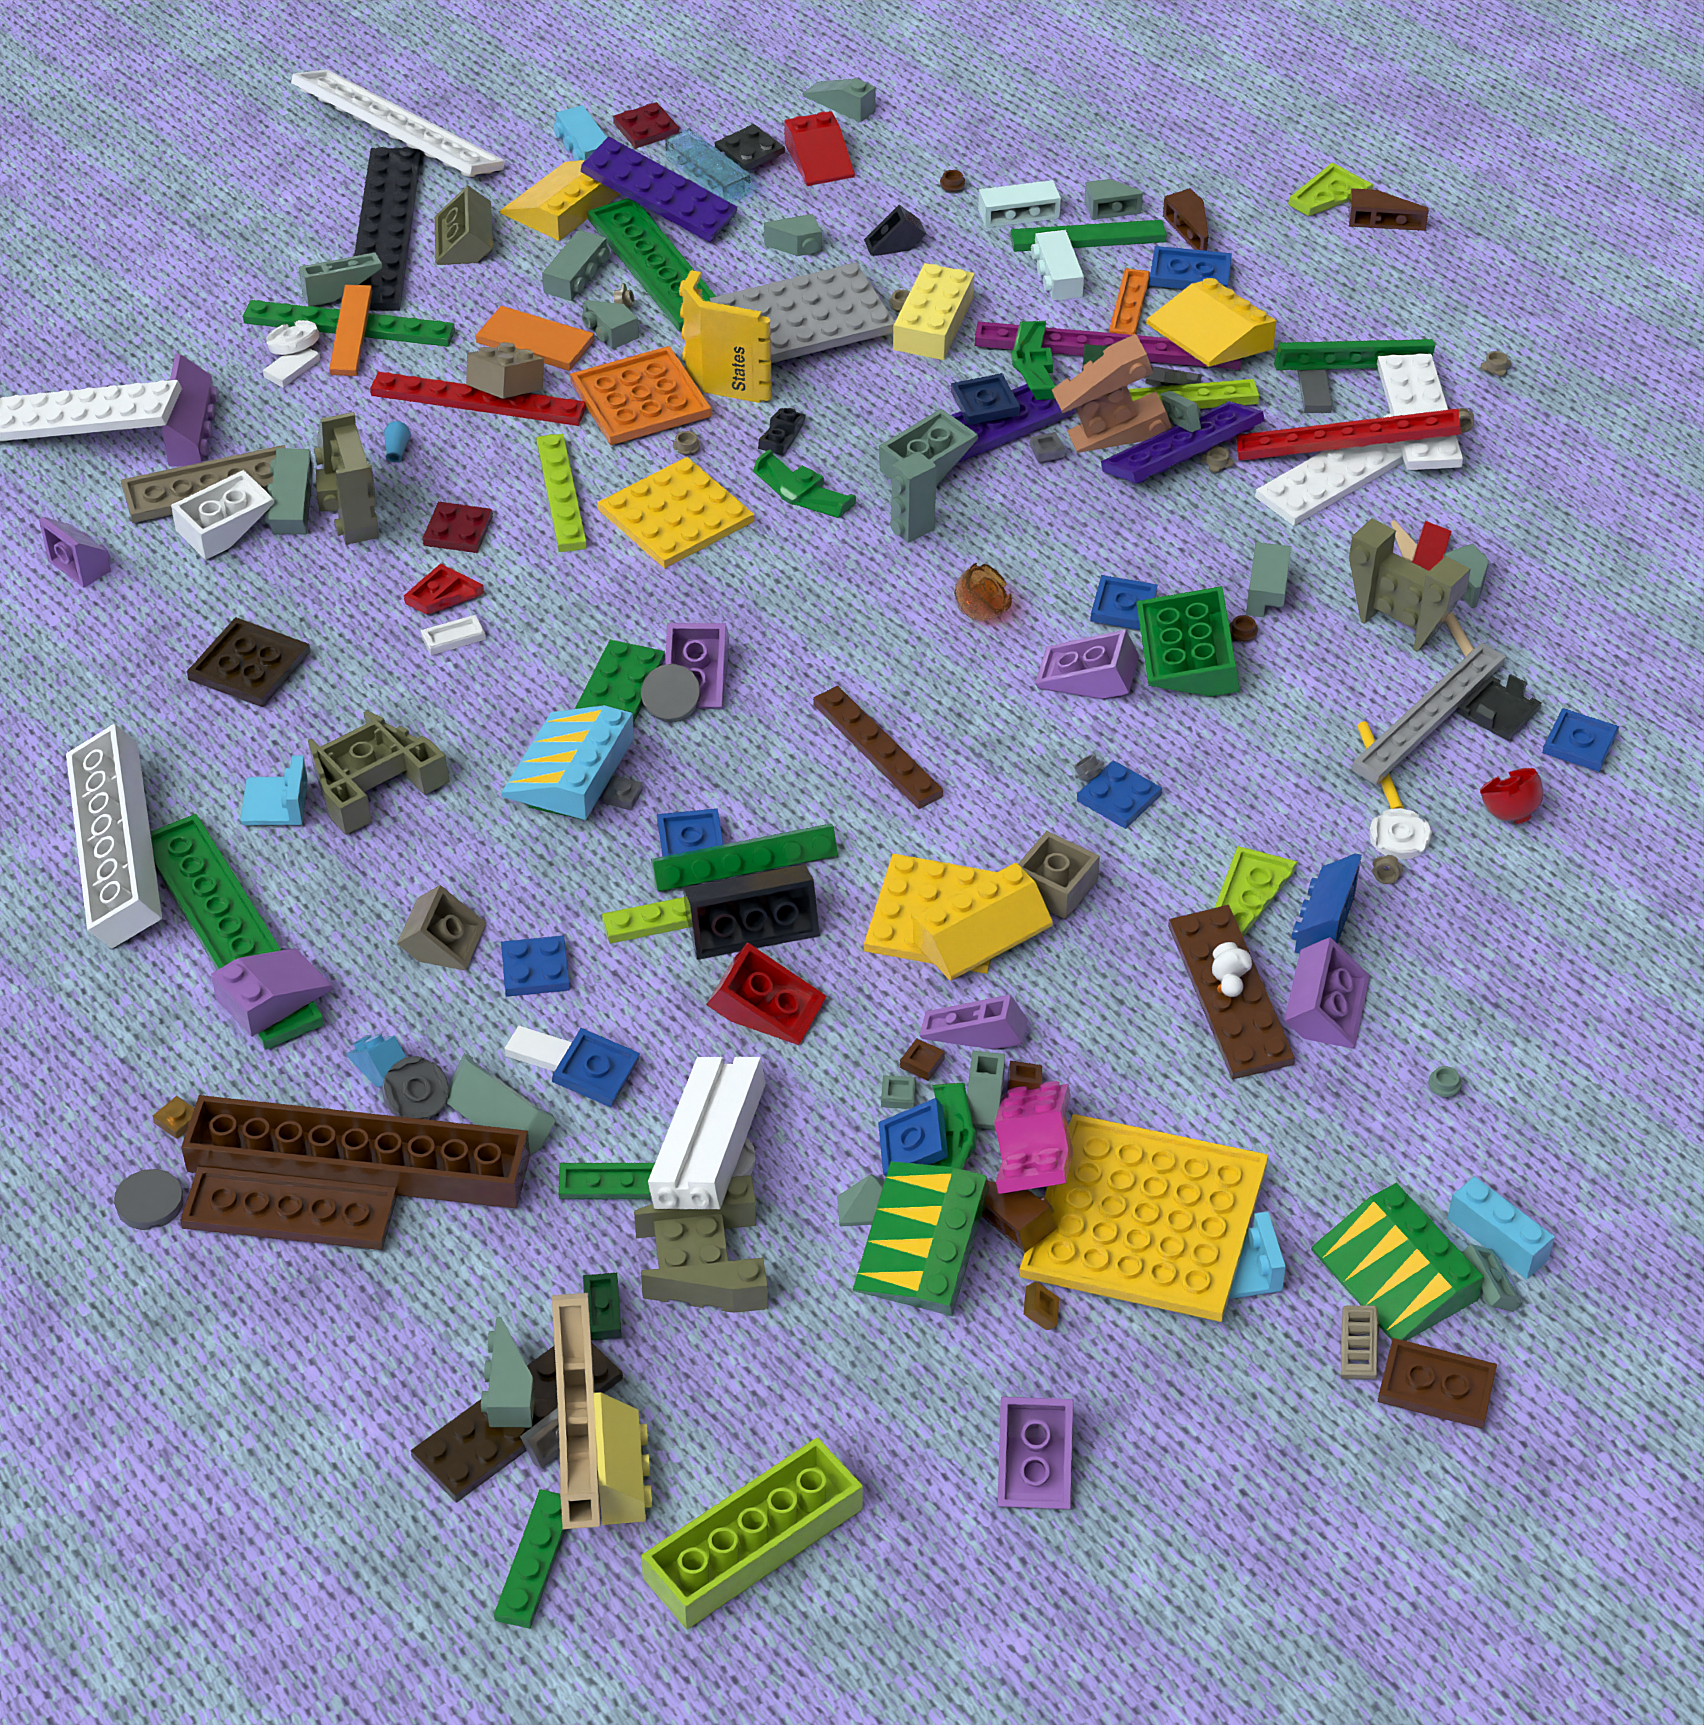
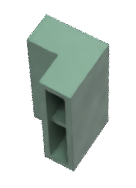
[1246,542,1291,618]

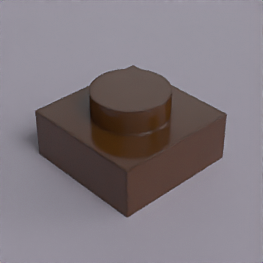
[900,1038,945,1081]
[1007,1061,1042,1090]

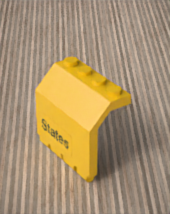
[679,270,772,403]

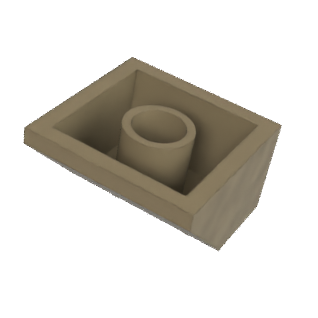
[397,885,486,970]

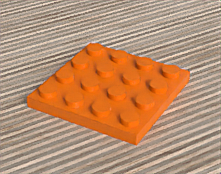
[570,346,711,446]

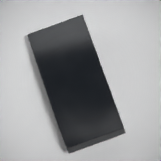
[758,408,806,455]

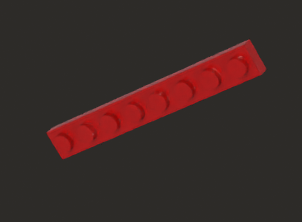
[370,371,586,426]
[1237,408,1461,461]

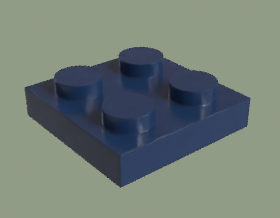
[951,373,1020,425]

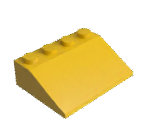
[500,160,620,241]
[1146,278,1277,367]

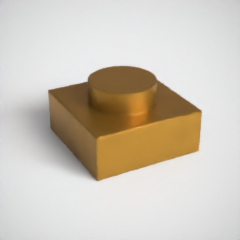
[152,1096,194,1139]
[1023,1281,1059,1330]

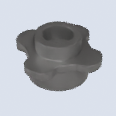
[1074,754,1105,781]

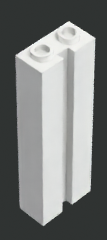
[648,1057,766,1209]

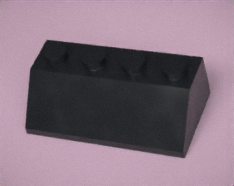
[683,864,820,960]

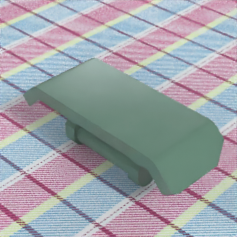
[446,1053,555,1155]

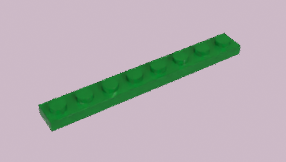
[243,300,455,347]

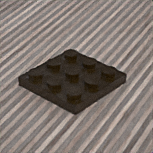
[187,617,311,707]

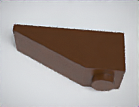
[1163,188,1209,251]
[1348,188,1429,231]
[981,1181,1056,1253]

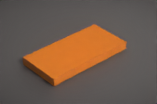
[475,305,595,371]

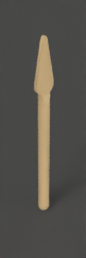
[1391,520,1474,657]

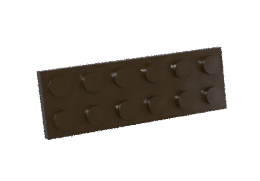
[410,1342,623,1503]

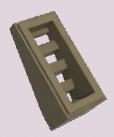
[1341,1305,1379,1379]

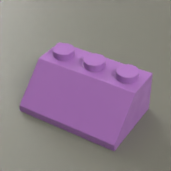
[1284,937,1370,1048]

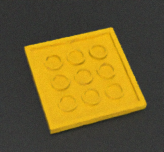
[597,457,754,569]
[864,853,996,974]

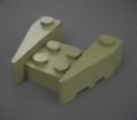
[314,412,379,545]
[1349,518,1471,652]
[308,711,450,835]
[634,1175,768,1313]

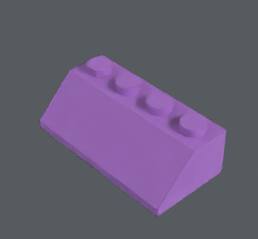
[161,354,219,466]

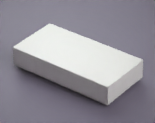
[263,348,320,388]
[421,615,486,655]
[504,1025,572,1071]

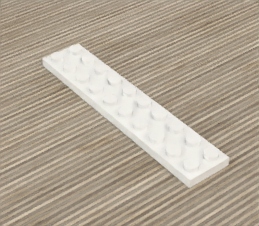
[291,69,505,177]

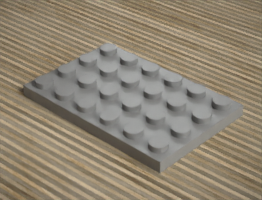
[710,262,895,363]

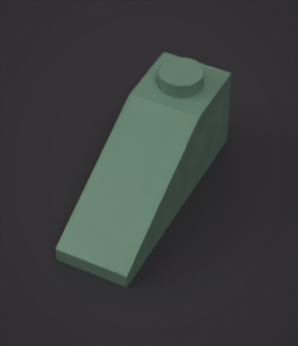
[802,78,876,122]
[299,253,382,307]

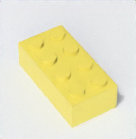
[893,263,975,360]

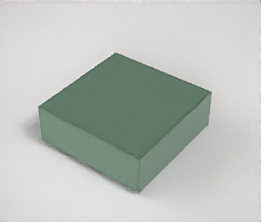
[881,1075,916,1109]

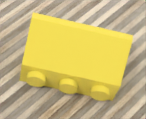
[594,1392,652,1525]

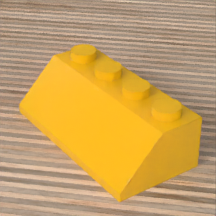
[913,862,1053,981]

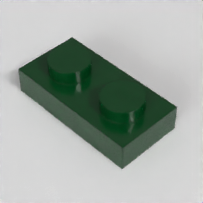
[583,1272,622,1340]

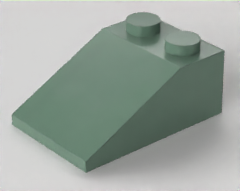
[879,409,978,486]

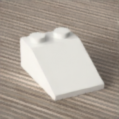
[171,470,274,560]

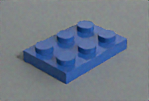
[1149,246,1232,289]

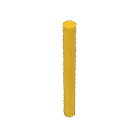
[1357,721,1404,809]

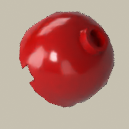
[1480,768,1543,824]

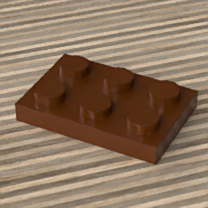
[1377,1338,1497,1429]

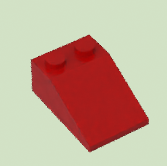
[784,111,855,186]
[706,942,827,1045]

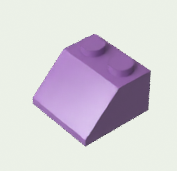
[39,517,111,588]

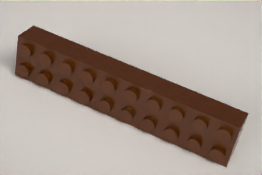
[181,1095,530,1209]

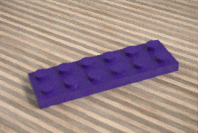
[580,136,738,243]
[951,382,1076,464]
[1101,401,1265,483]

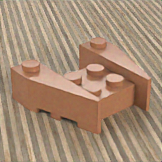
[1052,334,1172,453]

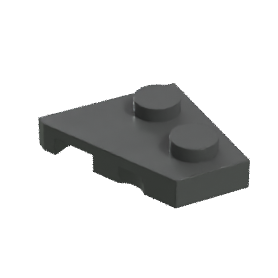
[1144,366,1202,386]

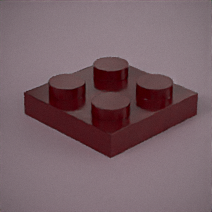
[613,102,679,149]
[422,501,493,553]

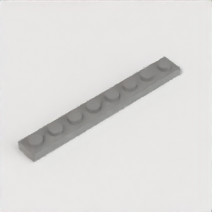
[1351,642,1506,785]

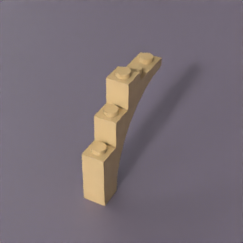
[552,1293,600,1529]

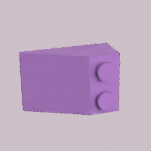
[665,623,729,709]
[1035,629,1139,699]
[211,948,333,1037]
[997,1397,1074,1510]

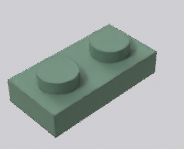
[1160,391,1201,432]
[1462,1244,1522,1312]

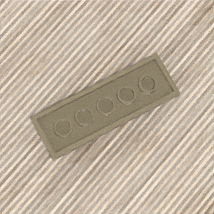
[121,445,286,523]

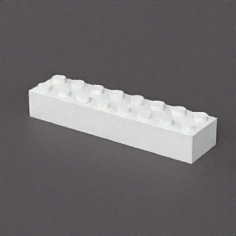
[66,724,162,949]

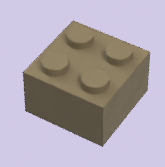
[466,342,544,399]
[1018,830,1100,920]

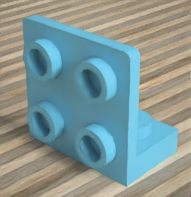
[240,755,308,825]
[1229,1211,1286,1299]

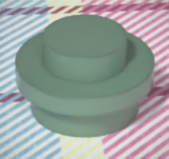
[1428,1066,1462,1097]

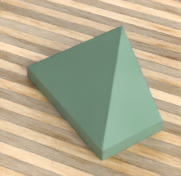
[837,1174,885,1227]

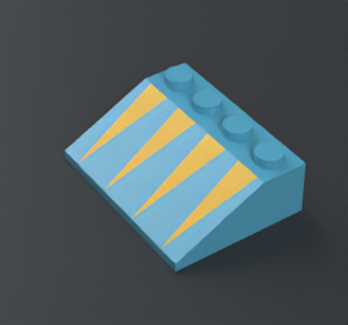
[501,705,634,820]

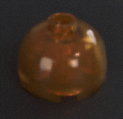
[954,563,1012,622]

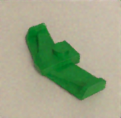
[1011,320,1057,400]
[753,449,856,518]
[932,1082,977,1170]

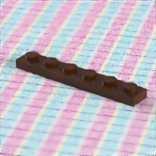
[813,685,943,809]

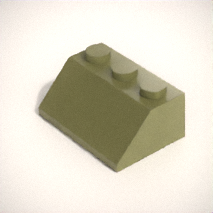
[434,185,493,265]

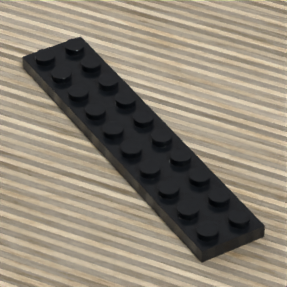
[354,147,421,311]

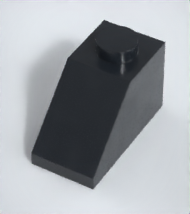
[864,205,926,256]

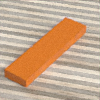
[1109,268,1150,335]
[329,285,373,376]

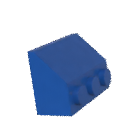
[1291,853,1362,954]

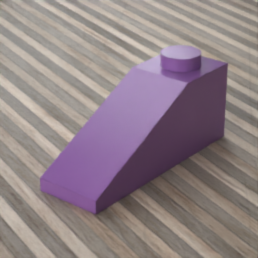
[920,994,1028,1049]

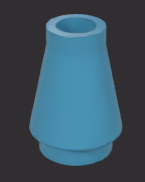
[384,421,411,462]

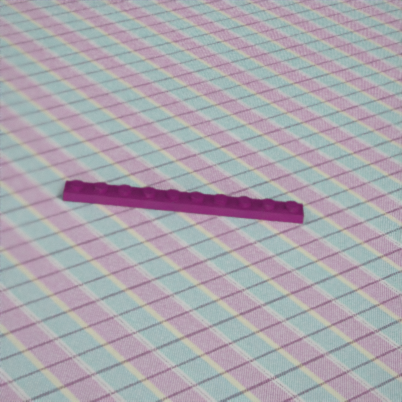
[974,321,1241,370]

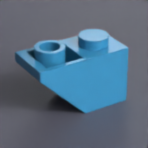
[346,1033,407,1087]

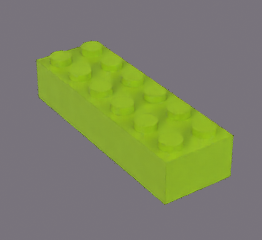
[641,1437,863,1630]

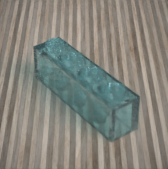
[665,128,751,203]

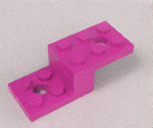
[994,1081,1074,1194]

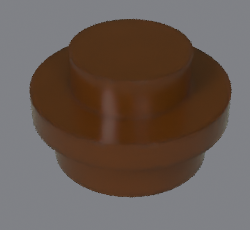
[940,170,965,192]
[1229,615,1258,641]

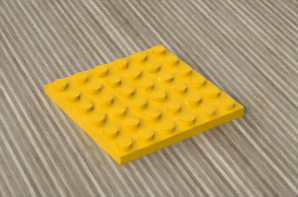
[1019,1114,1269,1322]

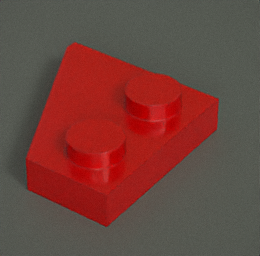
[404,563,484,615]

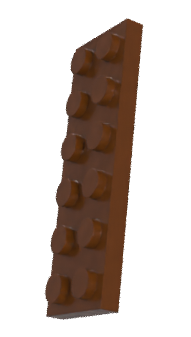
[1168,905,1295,1080]
[180,1166,397,1250]

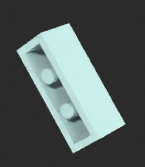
[978,180,1061,228]
[1031,230,1084,301]

